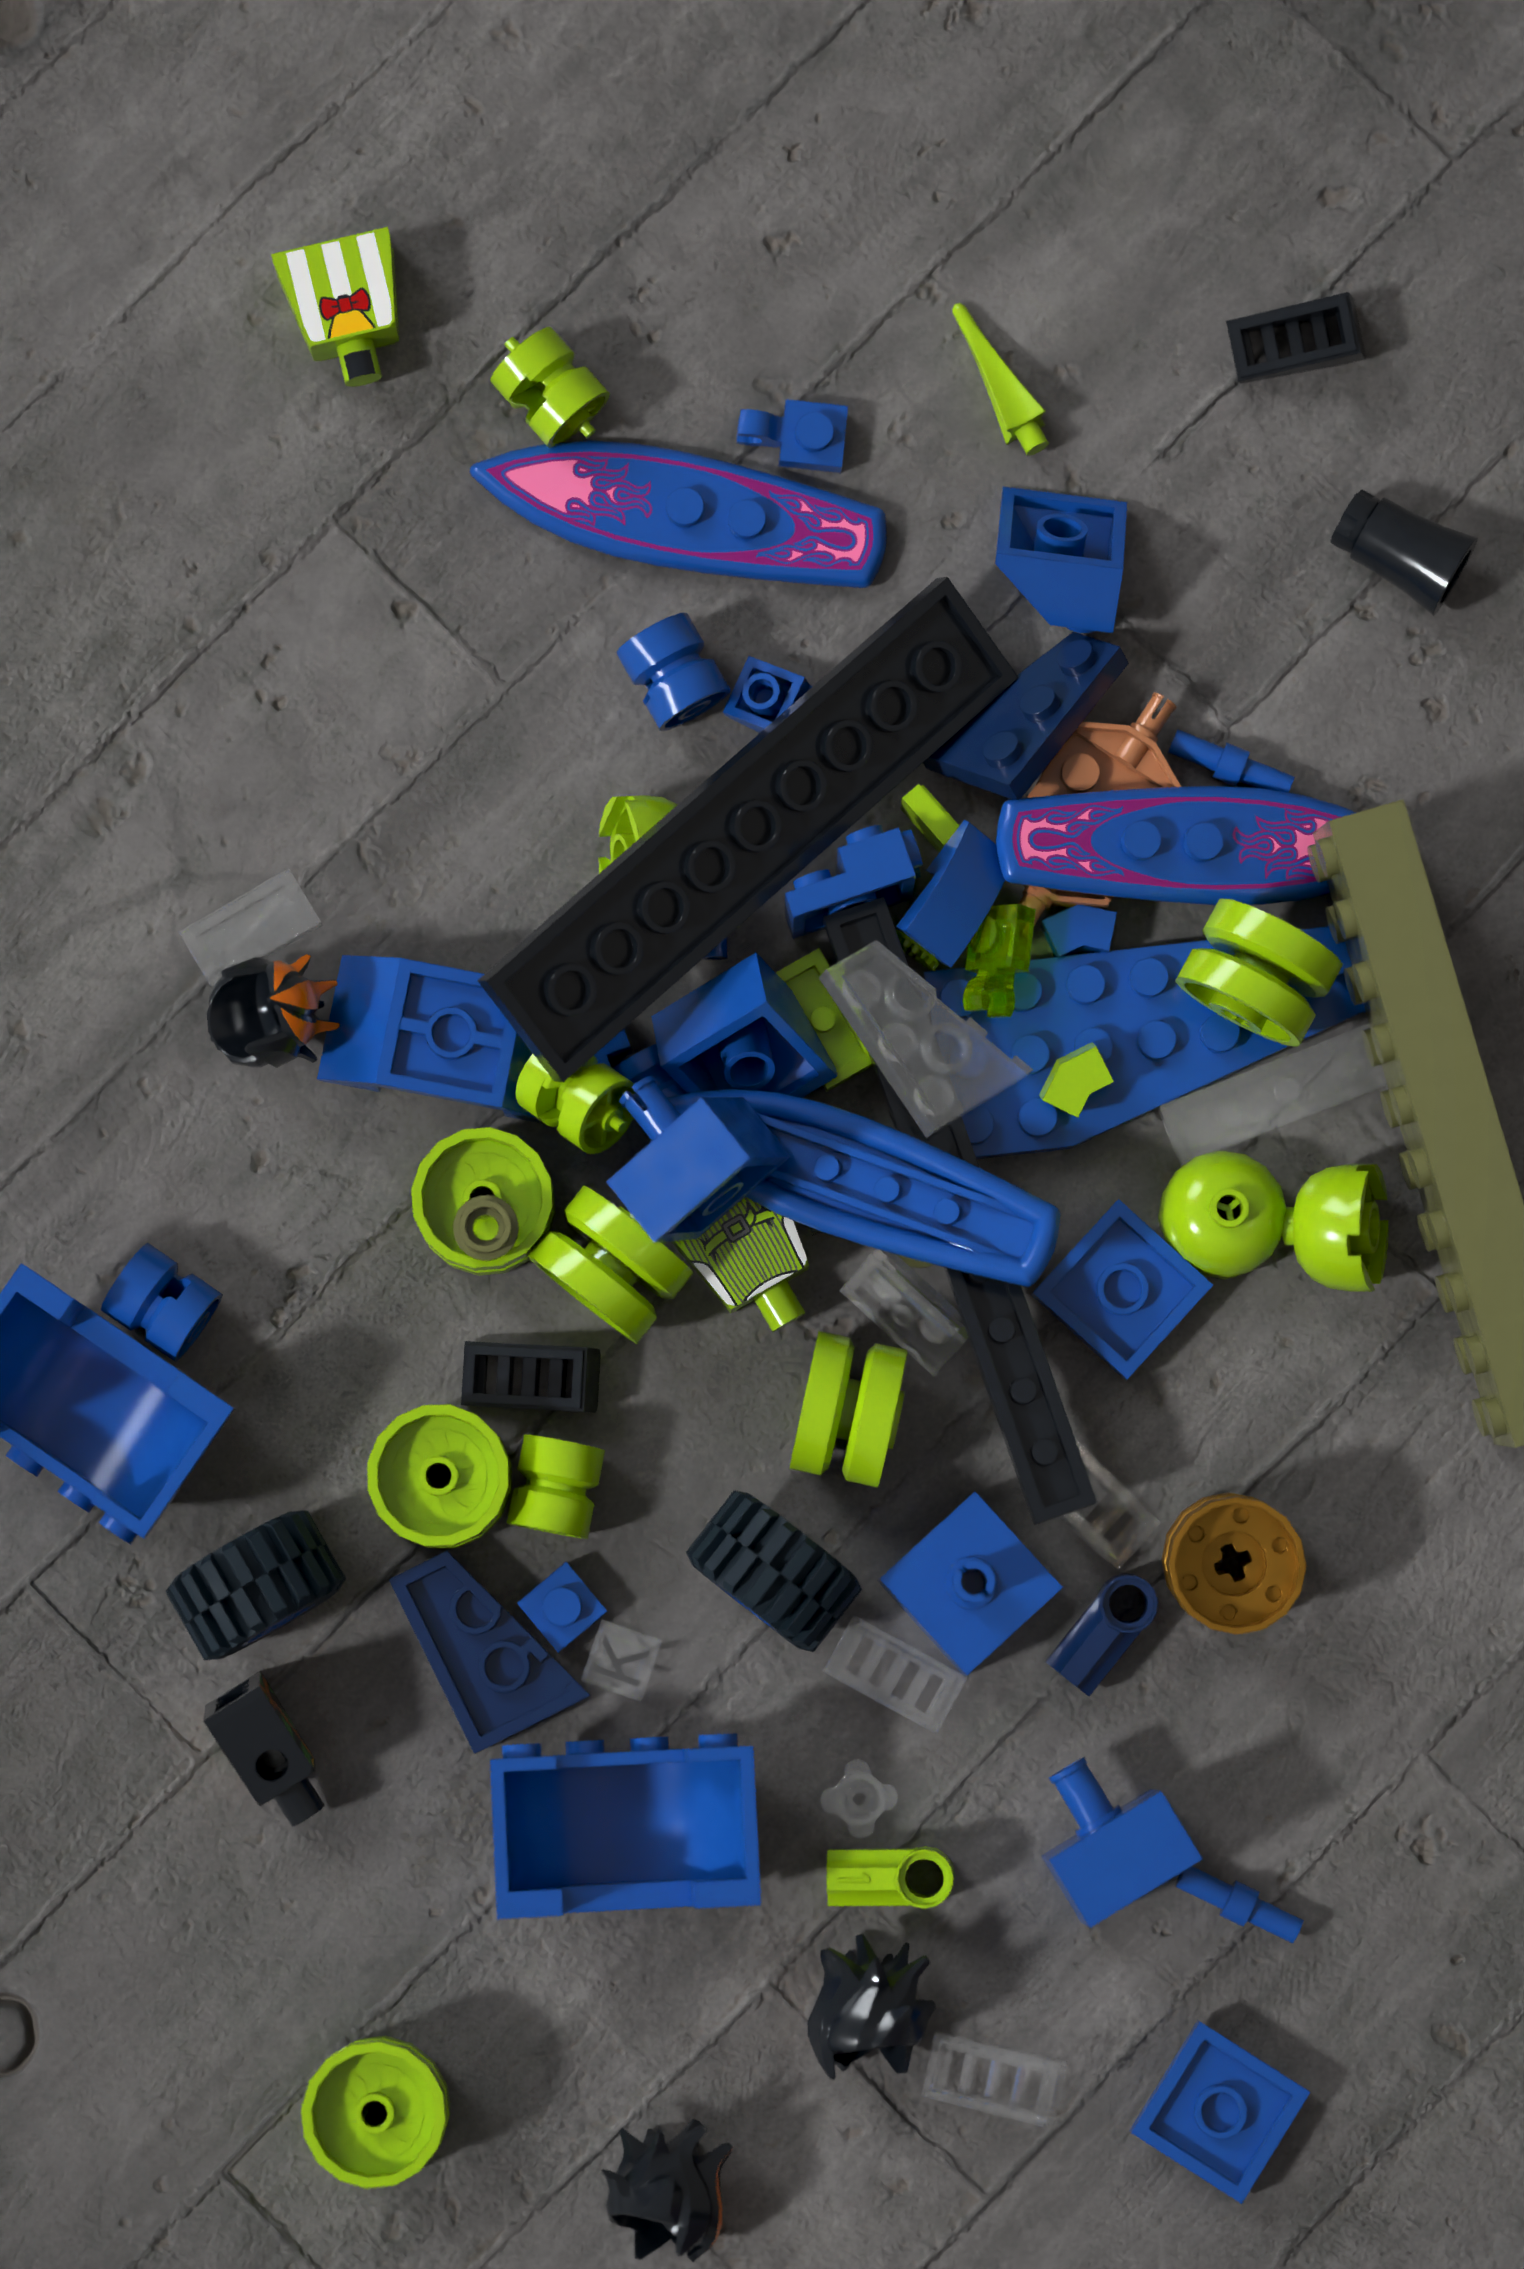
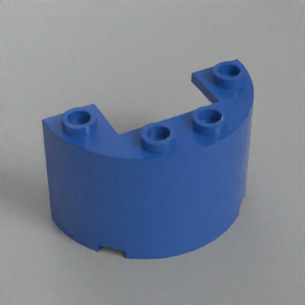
[0,1263,235,1544]
[490,1733,761,1919]

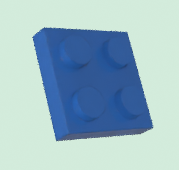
[1031,1199,1213,1381]
[1129,2020,1311,2204]

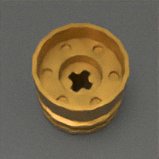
[1161,1492,1306,1635]

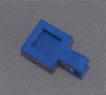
[736,399,848,473]

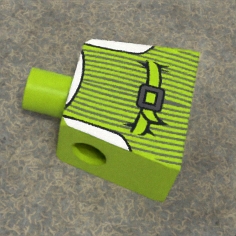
[671,1197,809,1332]

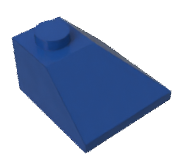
[995,486,1127,633]

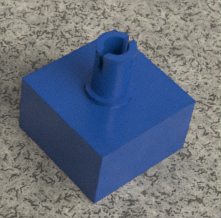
[606,1076,791,1243]
[877,1491,1063,1676]
[1041,1757,1202,1928]

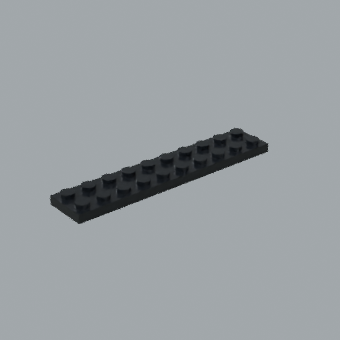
[477,577,1019,1082]

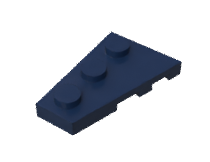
[923,632,1129,800]
[389,1551,591,1754]

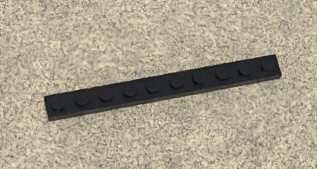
[822,897,1097,1525]

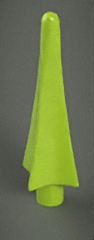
[952,303,1049,456]

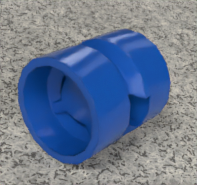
[616,613,730,731]
[101,1243,223,1362]

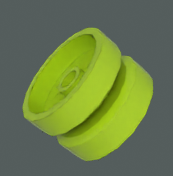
[1175,898,1343,1047]
[411,1127,556,1276]
[528,1186,693,1344]
[789,1331,907,1488]
[367,1405,512,1549]
[301,2036,451,2189]

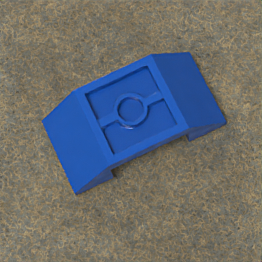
[317,955,558,1127]

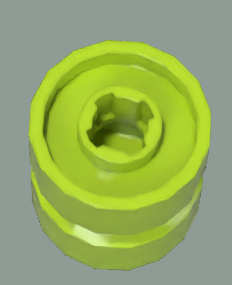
[507,1434,605,1539]

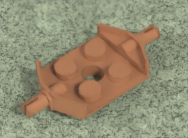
[1004,692,1181,939]

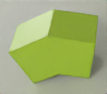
[1039,1042,1114,1118]

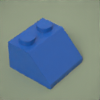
[651,952,837,1098]

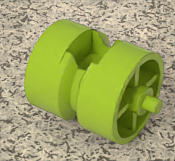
[490,327,610,448]
[516,1054,636,1154]

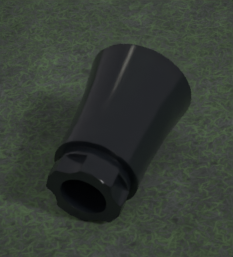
[1330,489,1478,616]

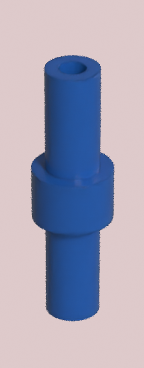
[1168,729,1295,793]
[1175,1866,1304,1944]

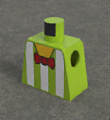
[271,227,399,387]

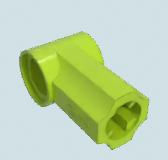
[826,1846,955,1909]

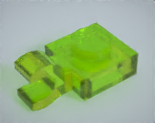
[963,904,1036,1018]

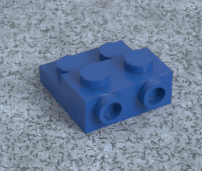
[785,825,923,939]

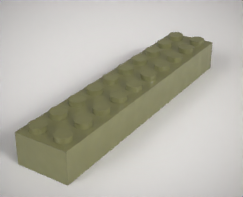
[1307,799,1524,1448]

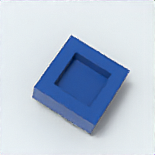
[517,1562,608,1653]

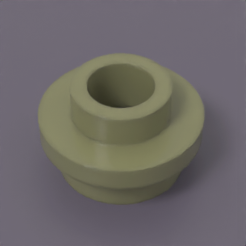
[453,1195,519,1261]

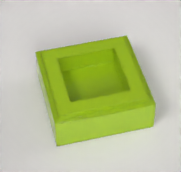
[900,784,959,852]

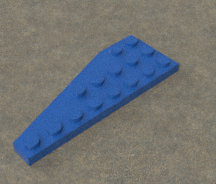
[923,926,1366,1159]

